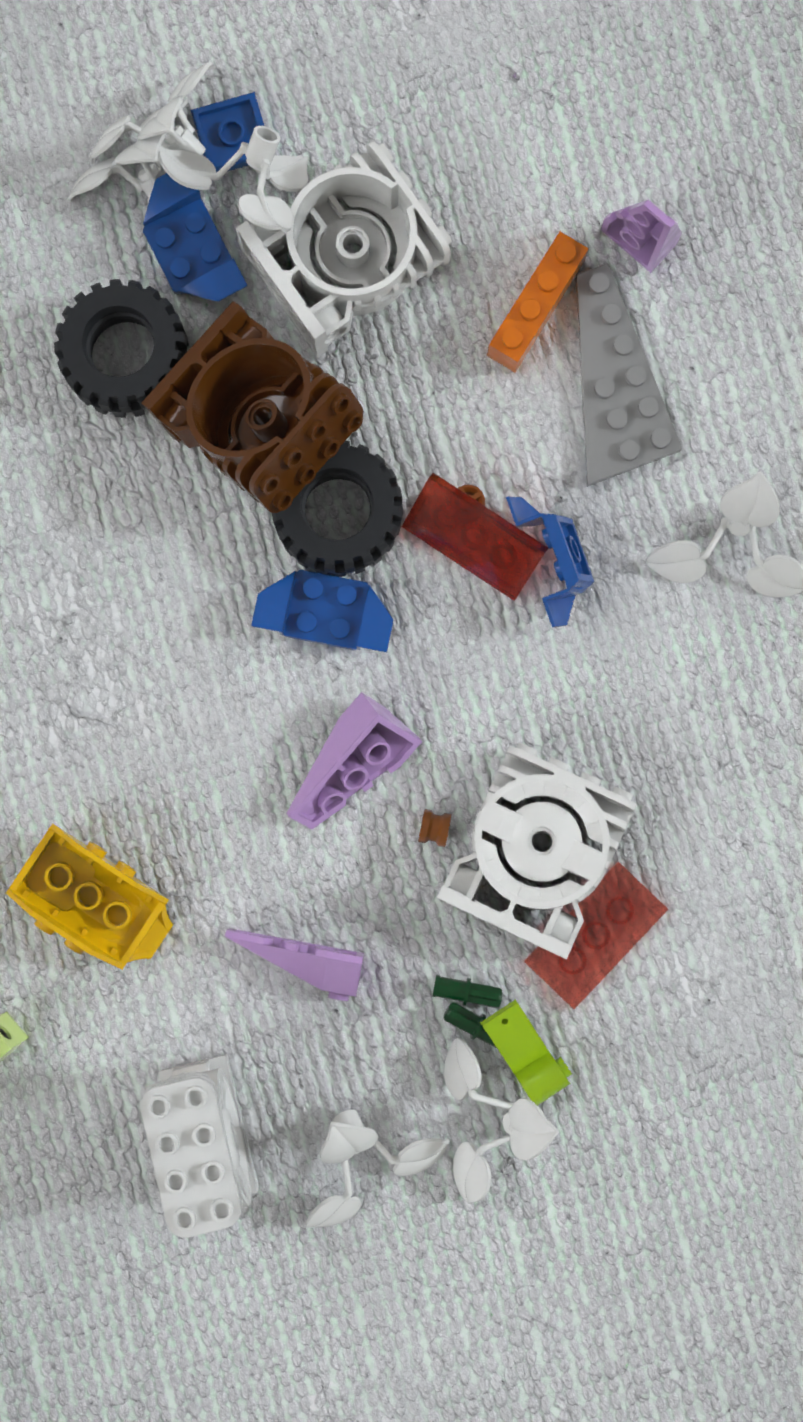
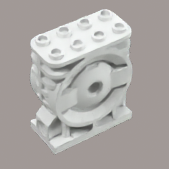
[236,141,452,358]
[437,742,637,959]
[140,1054,259,1238]

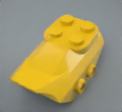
[6,823,173,970]

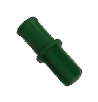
[432,975,503,1008]
[443,1002,499,1051]

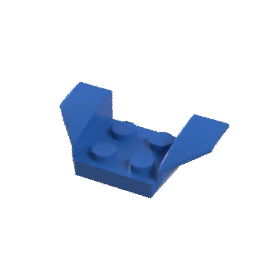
[143,173,248,302]
[506,496,595,628]
[251,570,393,653]

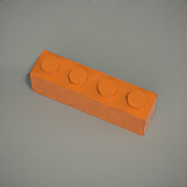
[487,231,589,373]

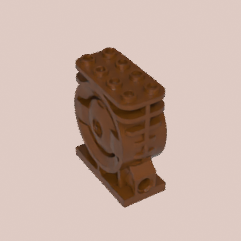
[142,301,364,513]

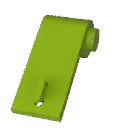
[480,999,572,1106]

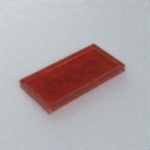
[401,473,548,601]
[523,861,668,1009]

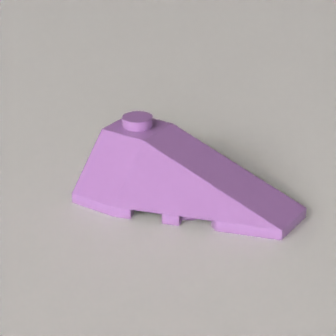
[601,200,682,273]
[287,692,422,829]
[225,928,364,1001]

